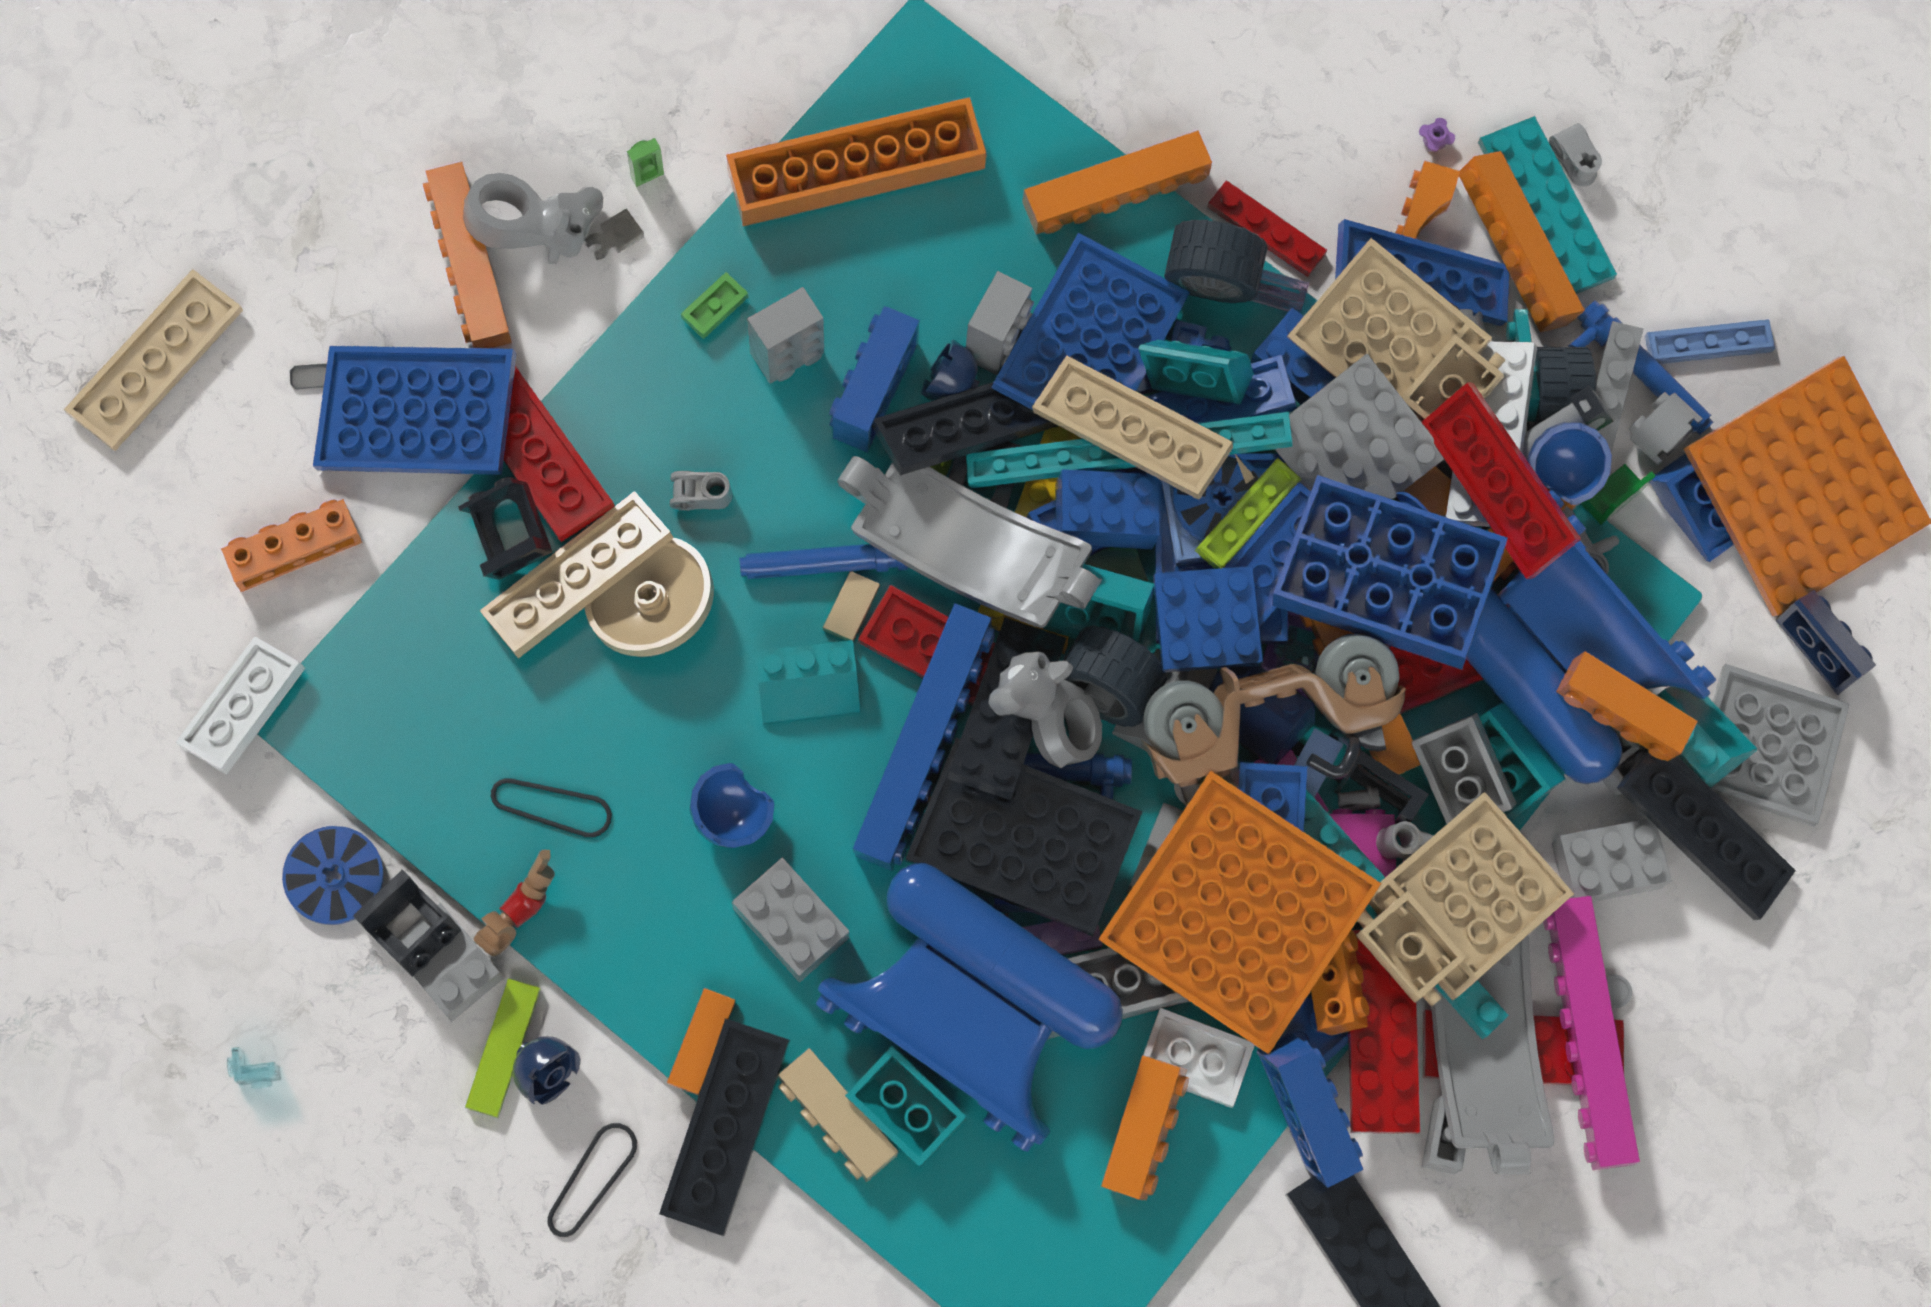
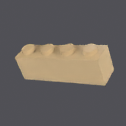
[778,1048,898,1182]

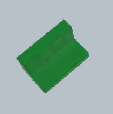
[1580,464,1656,525]

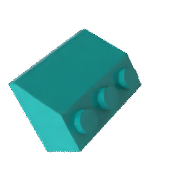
[1138,340,1254,404]
[1043,564,1154,644]
[755,640,860,724]
[1657,687,1757,788]
[1480,702,1566,821]
[845,1046,967,1167]

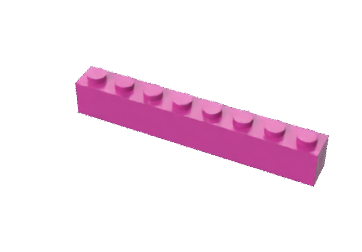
[1543,896,1640,1171]

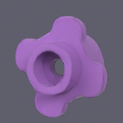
[1419,118,1455,152]

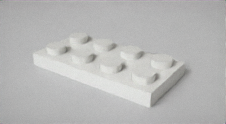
[176,637,305,775]

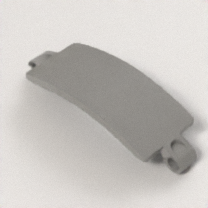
[837,456,1102,628]
[1432,934,1554,1174]

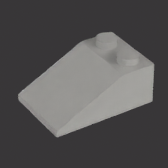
[397,903,504,1022]

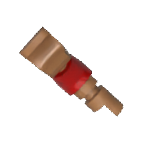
[473,850,555,956]

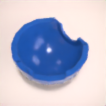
[1528,422,1612,505]
[689,763,775,849]

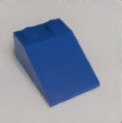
[1650,453,1734,562]

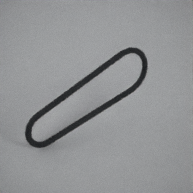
[490,778,612,838]
[547,1123,637,1237]

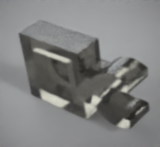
[585,208,644,260]

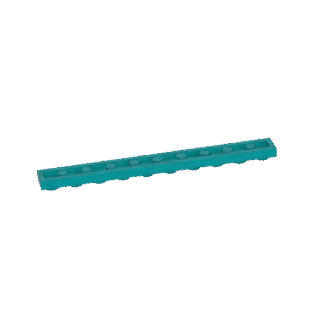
[966,412,1293,489]
[1283,764,1509,1040]

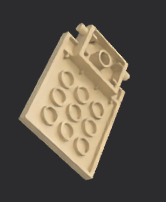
[1287,238,1506,422]
[1356,792,1574,1007]

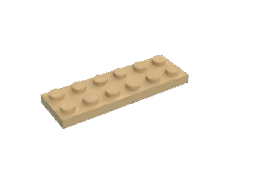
[64,269,243,451]
[1032,356,1233,500]
[480,491,674,658]

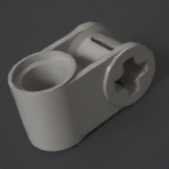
[1549,123,1602,187]
[670,471,733,510]

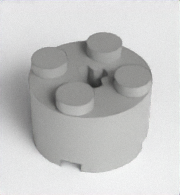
[1629,392,1703,465]

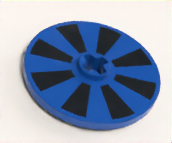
[1172,454,1264,542]
[282,826,384,925]

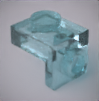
[1274,626,1319,675]
[227,1047,281,1089]

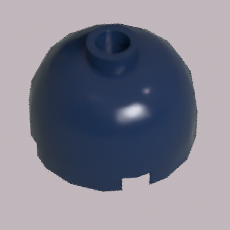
[920,340,980,401]
[512,1036,581,1105]

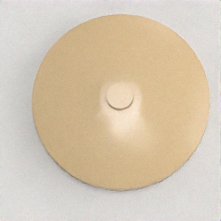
[585,538,714,657]

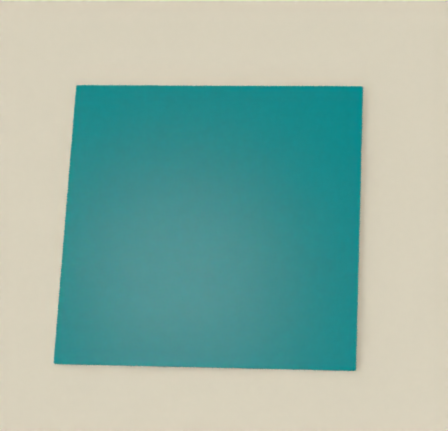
[257,0,1702,1307]

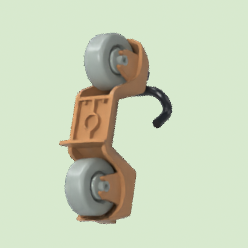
[1141,633,1406,787]

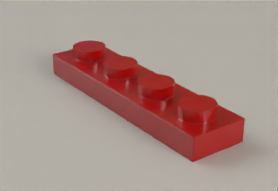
[1207,180,1327,277]

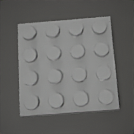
[1275,354,1444,499]
[1711,664,1850,827]

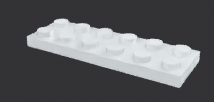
[1446,342,1537,526]

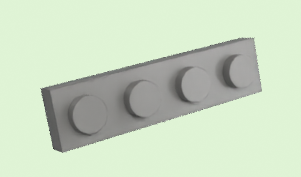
[1596,321,1644,452]

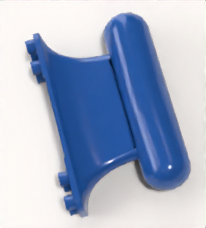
[1466,490,1717,784]
[816,863,1123,1152]

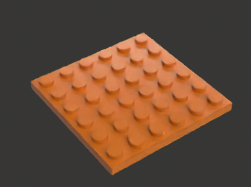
[1683,356,1931,616]
[1098,771,1382,1054]

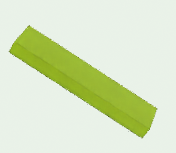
[1194,458,1302,569]
[465,978,541,1118]

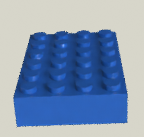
[1272,475,1508,670]

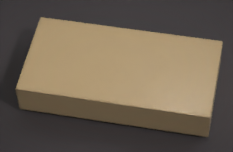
[823,571,880,642]

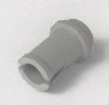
[1337,786,1380,811]

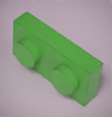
[627,138,664,187]
[681,272,749,339]

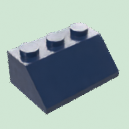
[1776,590,1877,695]
[1209,665,1315,765]

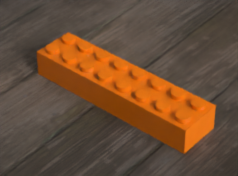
[726,97,986,226]

